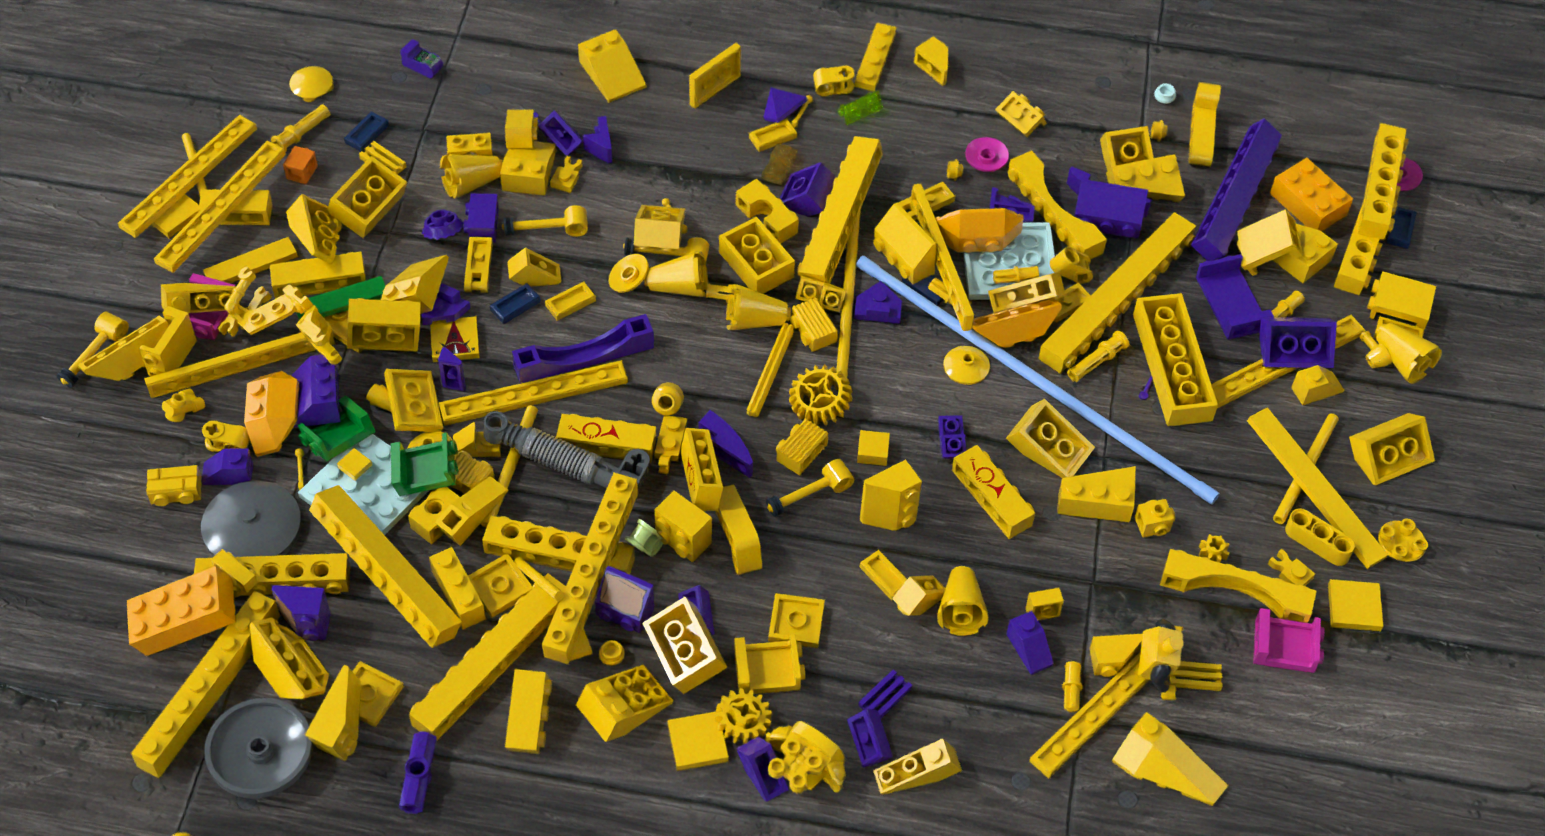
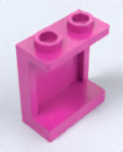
[188,273,235,341]
[1253,608,1324,673]

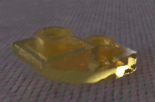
[761,144,798,185]

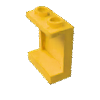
[1237,209,1303,276]
[1367,271,1436,329]
[139,306,197,377]
[734,634,805,694]

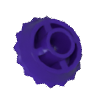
[421,210,464,240]

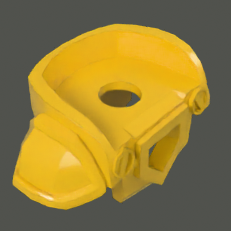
[765,721,845,793]

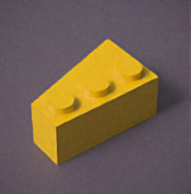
[1057,466,1136,522]

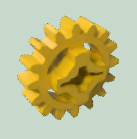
[715,688,772,744]

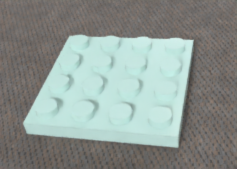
[963,222,1055,300]
[298,434,429,535]

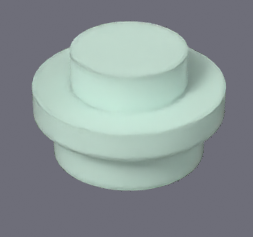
[1154,84,1176,103]

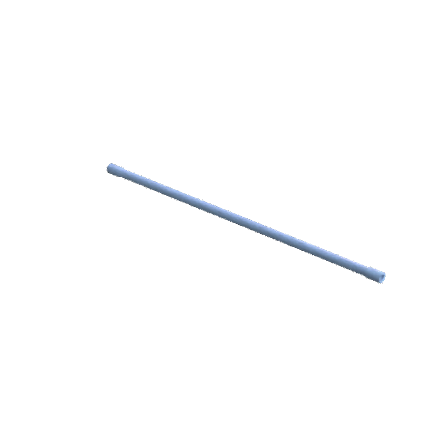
[856,255,1220,505]

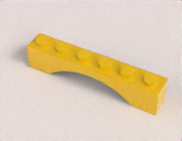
[1008,150,1107,259]
[1160,549,1317,623]

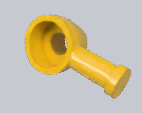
[1360,331,1392,368]

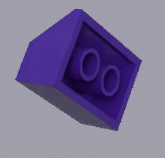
[1074,179,1148,238]
[1259,317,1337,368]
[291,354,340,428]

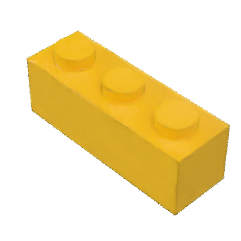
[211,549,258,593]

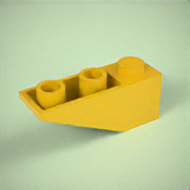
[161,283,236,313]
[435,476,509,546]
[873,739,962,795]

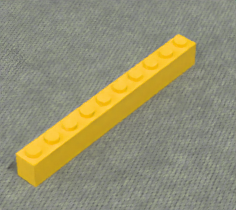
[1038,212,1196,374]

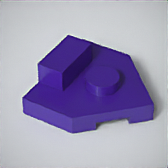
[854,281,902,324]
[421,283,470,325]

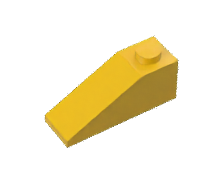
[988,271,1065,313]

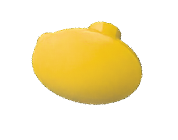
[290,66,333,102]
[1378,519,1428,562]

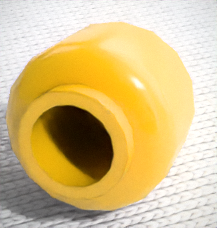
[651,382,684,416]

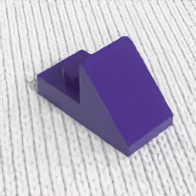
[583,116,612,163]

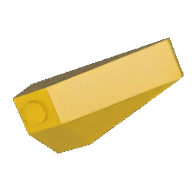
[286,194,342,264]
[1112,712,1228,806]

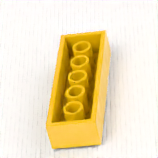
[1133,293,1218,426]

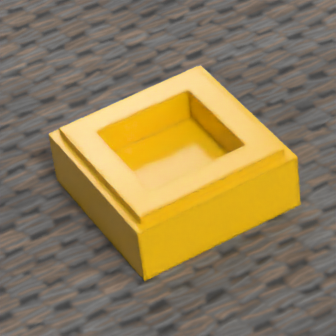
[337,448,372,481]

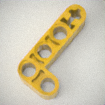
[1188,82,1221,167]
[715,484,762,575]

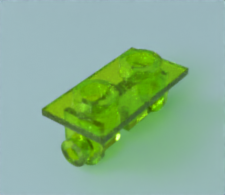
[837,90,882,125]

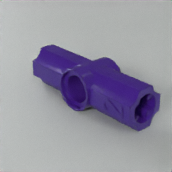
[399,731,437,814]

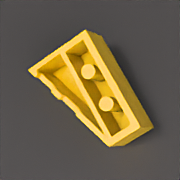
[1106,154,1185,203]
[505,669,552,754]

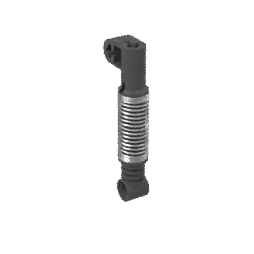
[483,411,650,492]

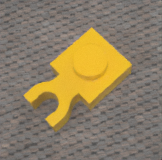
[550,156,582,193]
[1268,549,1315,586]

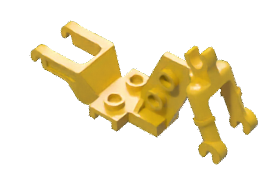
[218,267,342,365]

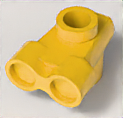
[162,388,205,422]

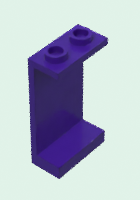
[1196,254,1274,340]

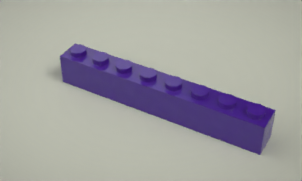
[1191,118,1282,261]

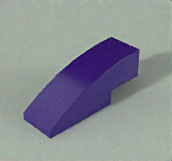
[698,410,753,478]

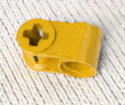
[813,66,854,97]
[1050,247,1093,284]
[202,421,250,452]

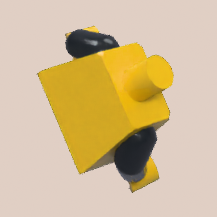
[1138,619,1184,700]

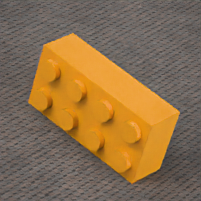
[127,566,236,656]

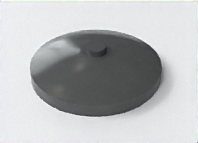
[201,481,302,557]
[205,698,313,798]

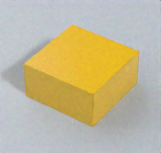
[857,430,890,466]
[1025,588,1064,620]

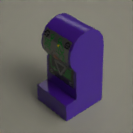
[400,39,444,78]

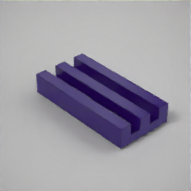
[858,669,912,719]

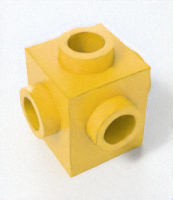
[1134,499,1175,537]

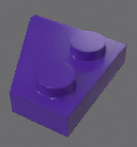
[989,187,1035,223]

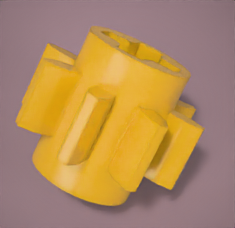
[1198,534,1230,563]

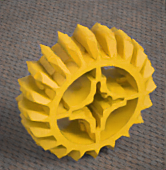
[789,364,853,426]

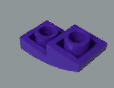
[938,415,966,459]

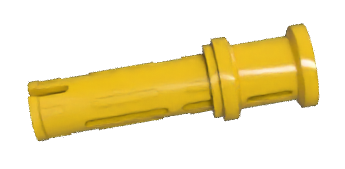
[271,104,331,151]
[1067,331,1130,382]

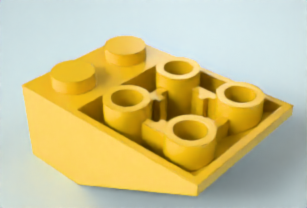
[576,665,673,742]

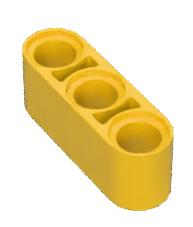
[1285,509,1355,566]

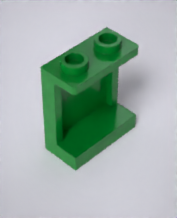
[298,396,376,462]
[391,432,459,496]

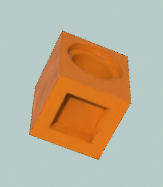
[283,146,318,185]

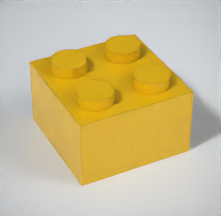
[655,491,712,562]

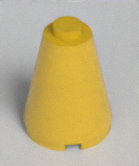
[440,154,503,199]
[644,251,708,297]
[726,284,791,330]
[1376,323,1442,384]
[938,566,988,636]

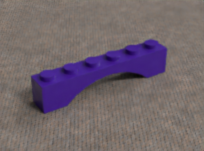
[512,314,654,384]

